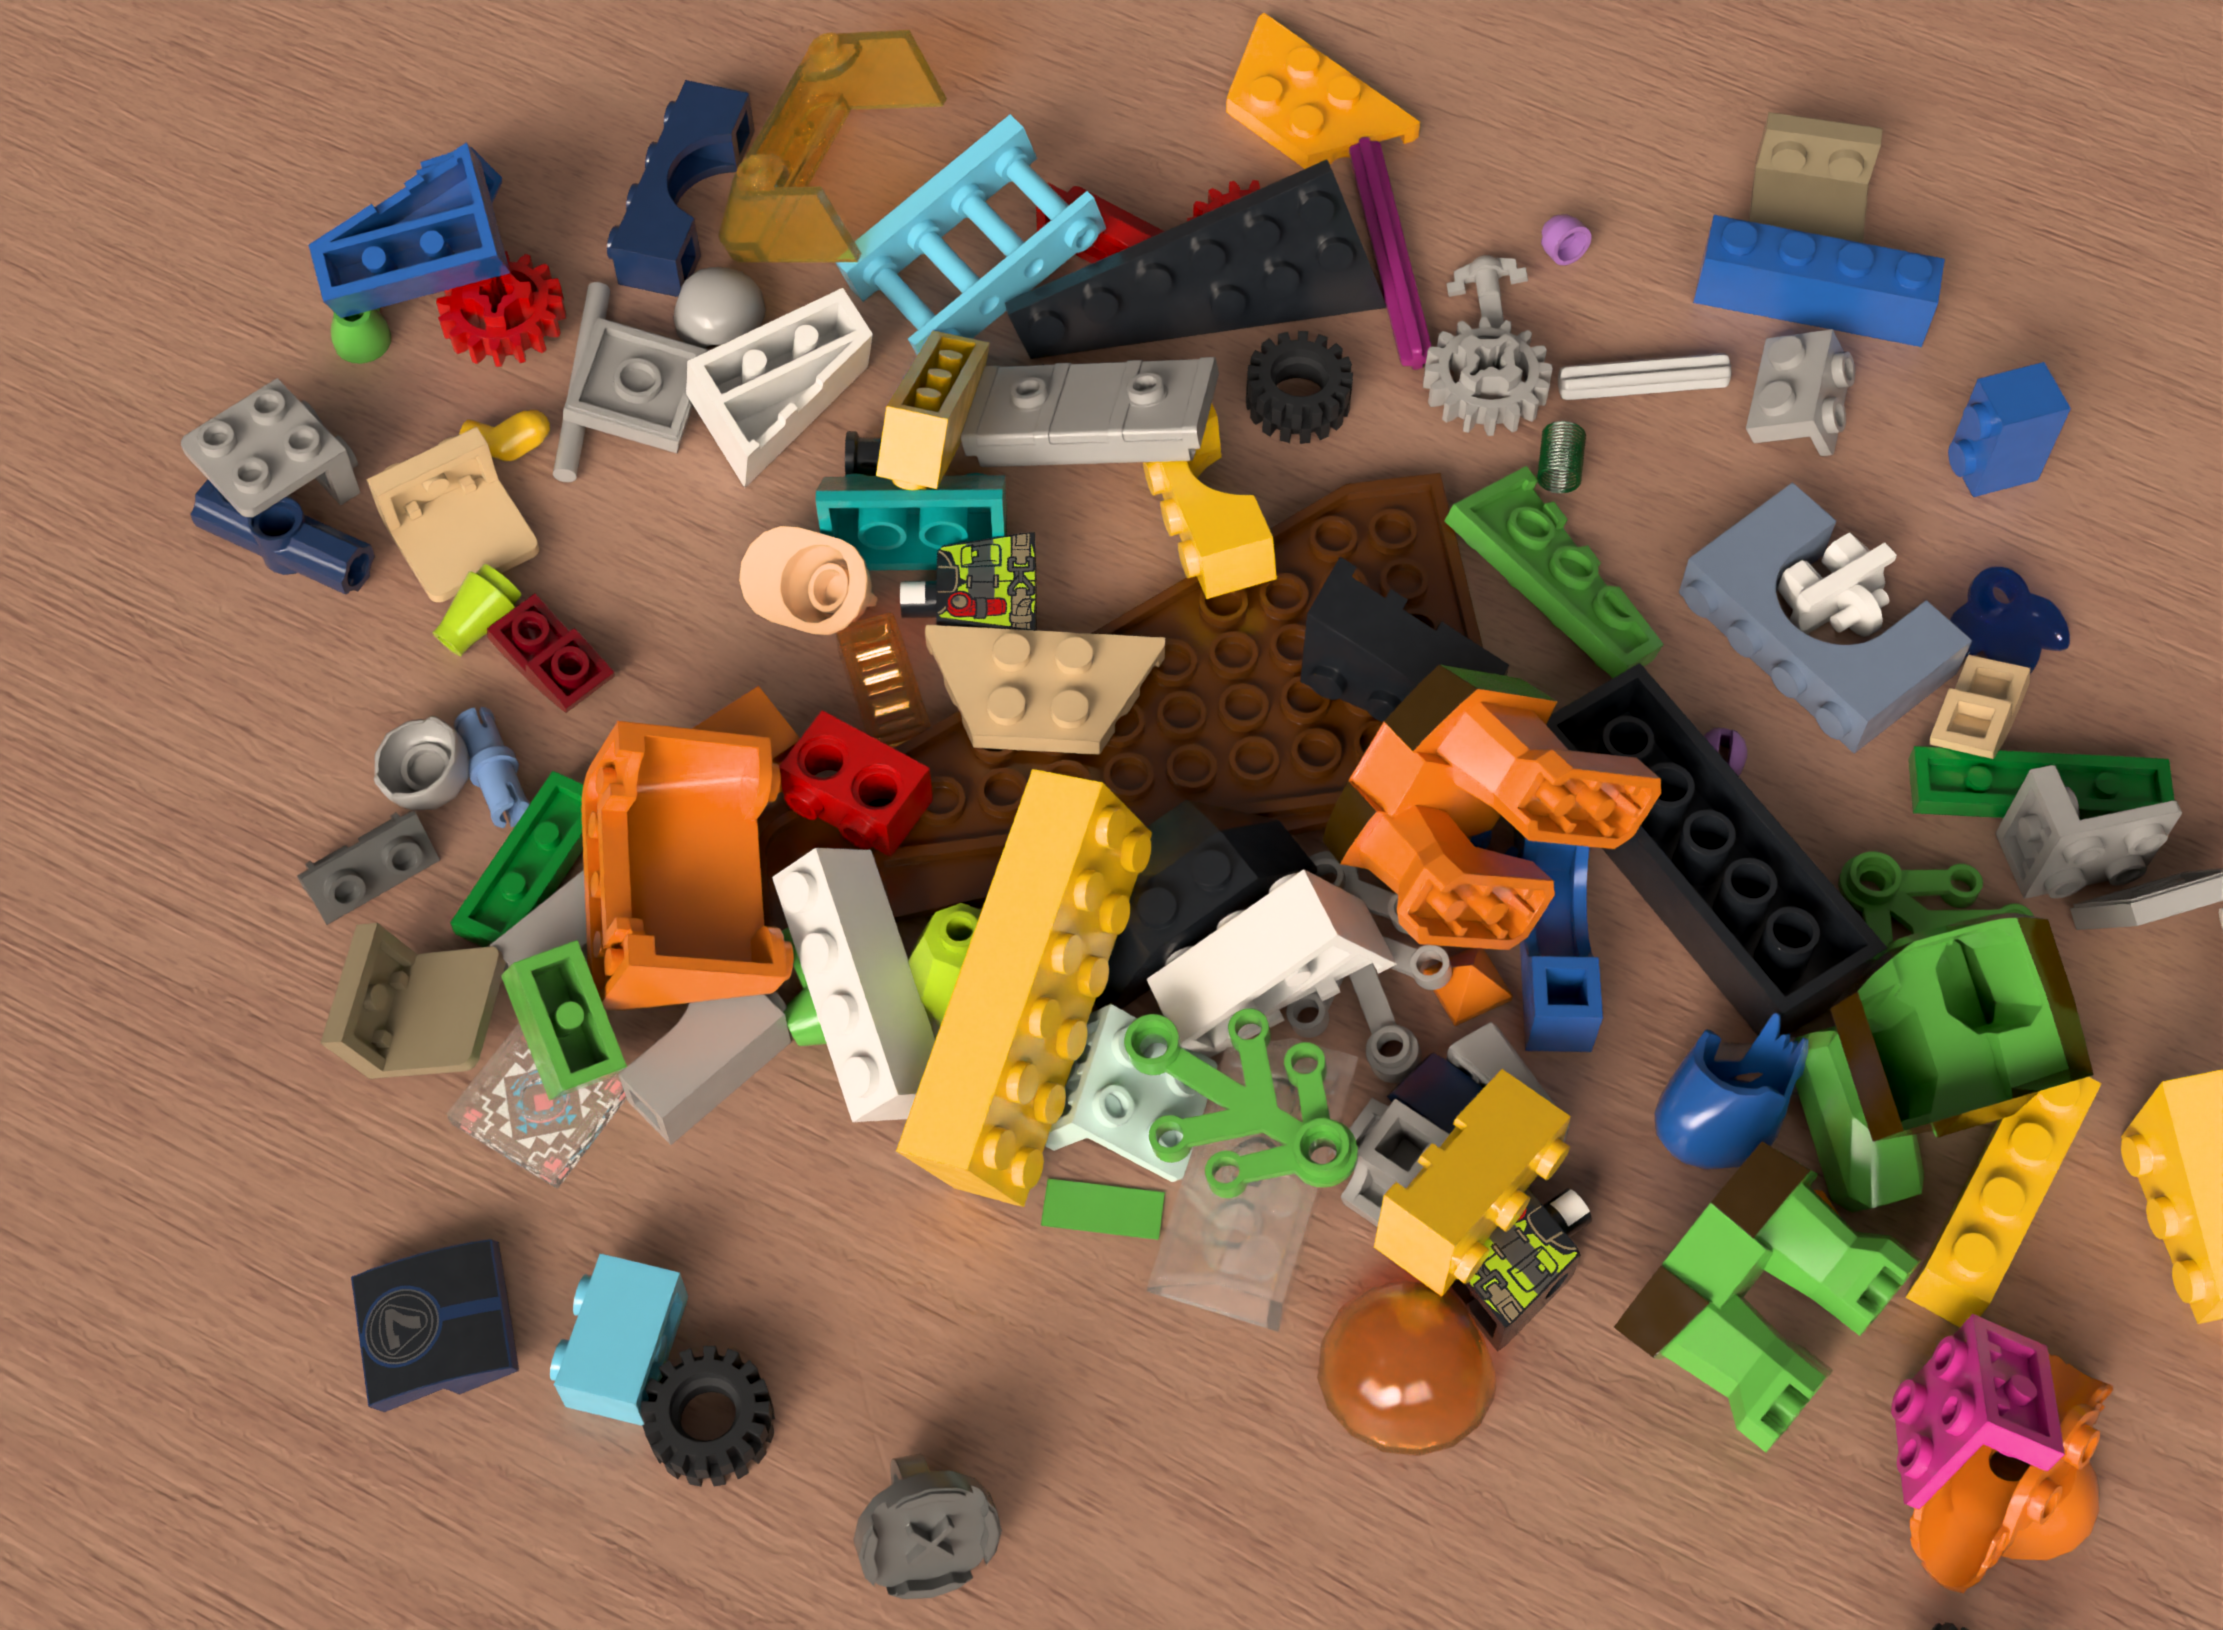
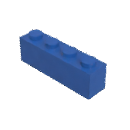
[1693,215,1945,347]

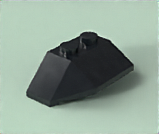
[1094,799,1318,1009]

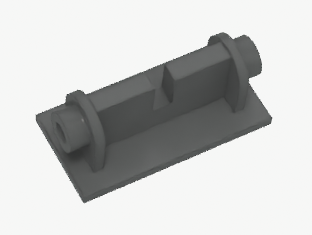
[297,811,440,925]

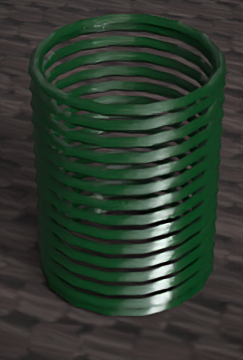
[1537,421,1586,494]

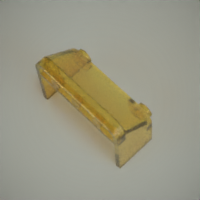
[718,30,947,262]

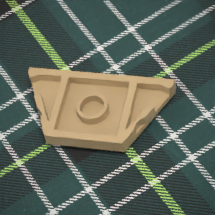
[925,625,1165,754]

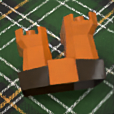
[1322,665,1661,950]

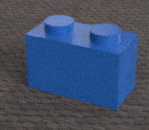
[1948,362,2071,497]

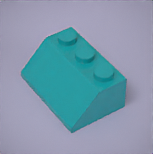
[816,473,1007,571]

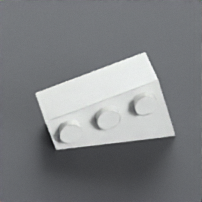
[686,288,873,488]

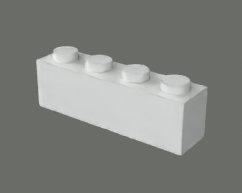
[772,848,935,1122]

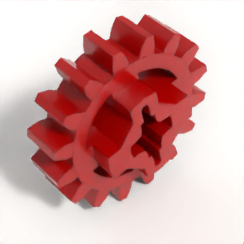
[436,251,566,367]

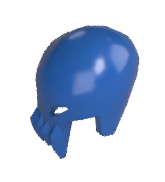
[1654,1013,1808,1170]

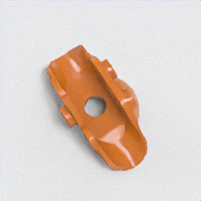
[1910,1354,2113,1594]

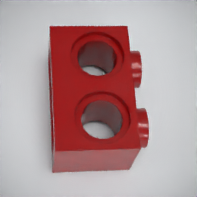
[779,710,933,857]

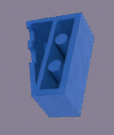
[308,142,510,318]

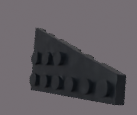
[1005,159,1387,359]

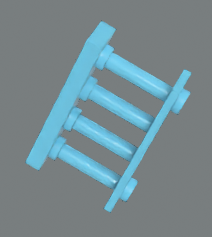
[833,114,1106,355]

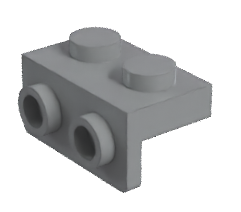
[1746,329,1855,456]

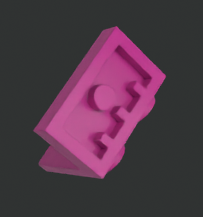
[1891,1314,2065,1509]

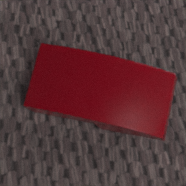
[487,593,615,713]

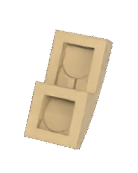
[1930,655,2030,759]

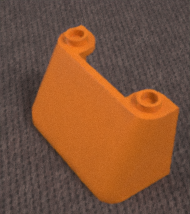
[581,721,794,1011]

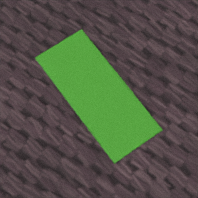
[1041,1178,1165,1240]

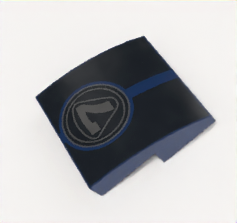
[351,1239,519,1412]

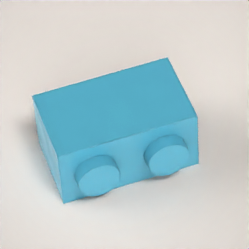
[550,1254,688,1426]

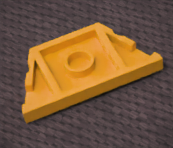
[1226,13,1421,169]

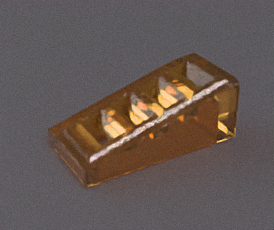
[835,612,931,747]

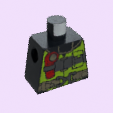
[900,532,1037,631]
[1448,1188,1592,1352]

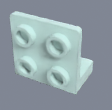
[1045,1004,1217,1182]

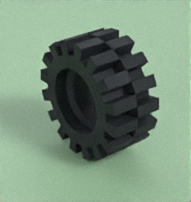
[1246,331,1353,444]
[641,1346,775,1487]

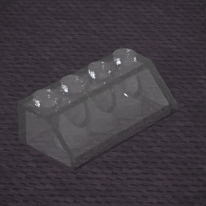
[1147,1038,1359,1332]

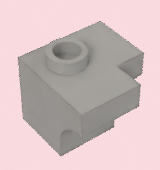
[1333,1097,1450,1227]

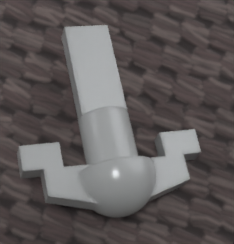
[1447,255,1528,329]

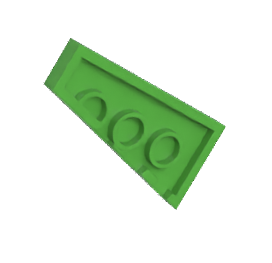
[1444,466,1664,678]

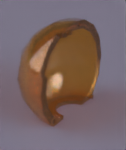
[1317,1279,1496,1456]

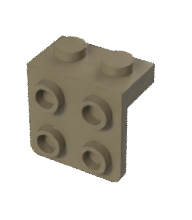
[321,923,506,1079]

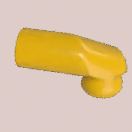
[459,410,550,461]

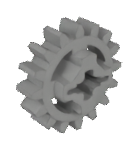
[1423,317,1553,436]

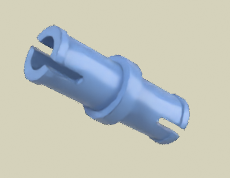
[454,707,530,828]

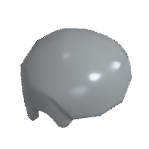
[673,267,766,348]
[374,716,470,811]

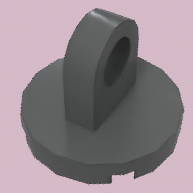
[853,1453,1002,1599]

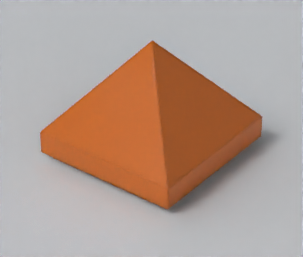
[1423,948,1513,1026]

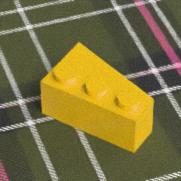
[1374,1069,1571,1297]
[2121,1069,2223,1324]

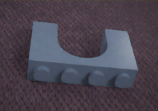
[1679,482,1972,754]

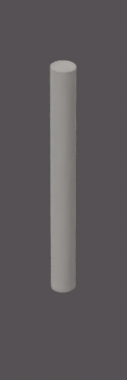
[553,282,611,482]

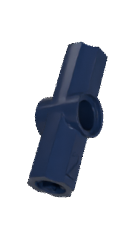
[190,479,375,595]

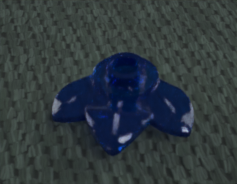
[1950,567,2070,674]

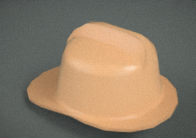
[739,526,878,635]

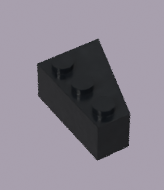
[1300,557,1509,722]

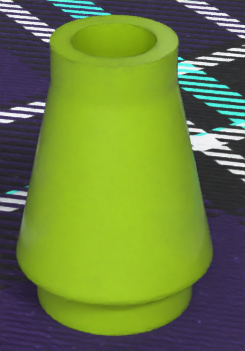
[432,564,522,657]

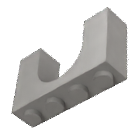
[490,870,791,1145]

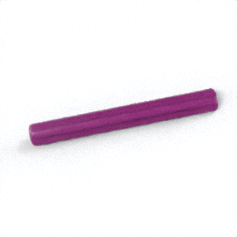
[1349,137,1432,370]

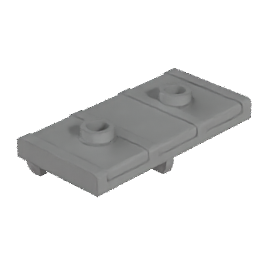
[961,357,1219,467]

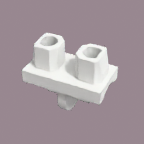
[1777,532,1897,637]

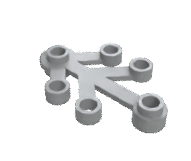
[1286,851,1452,1083]

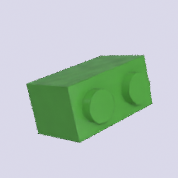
[501,940,627,1101]

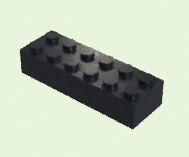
[1546,663,1888,1037]

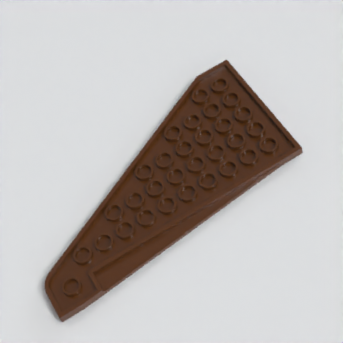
[758,472,1483,931]

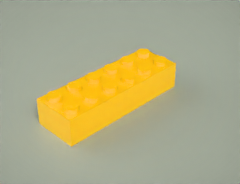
[896,769,1152,1207]

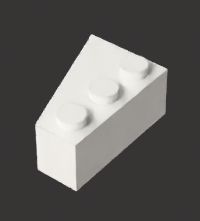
[1147,869,1397,1057]

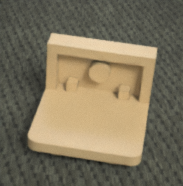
[366,427,539,602]

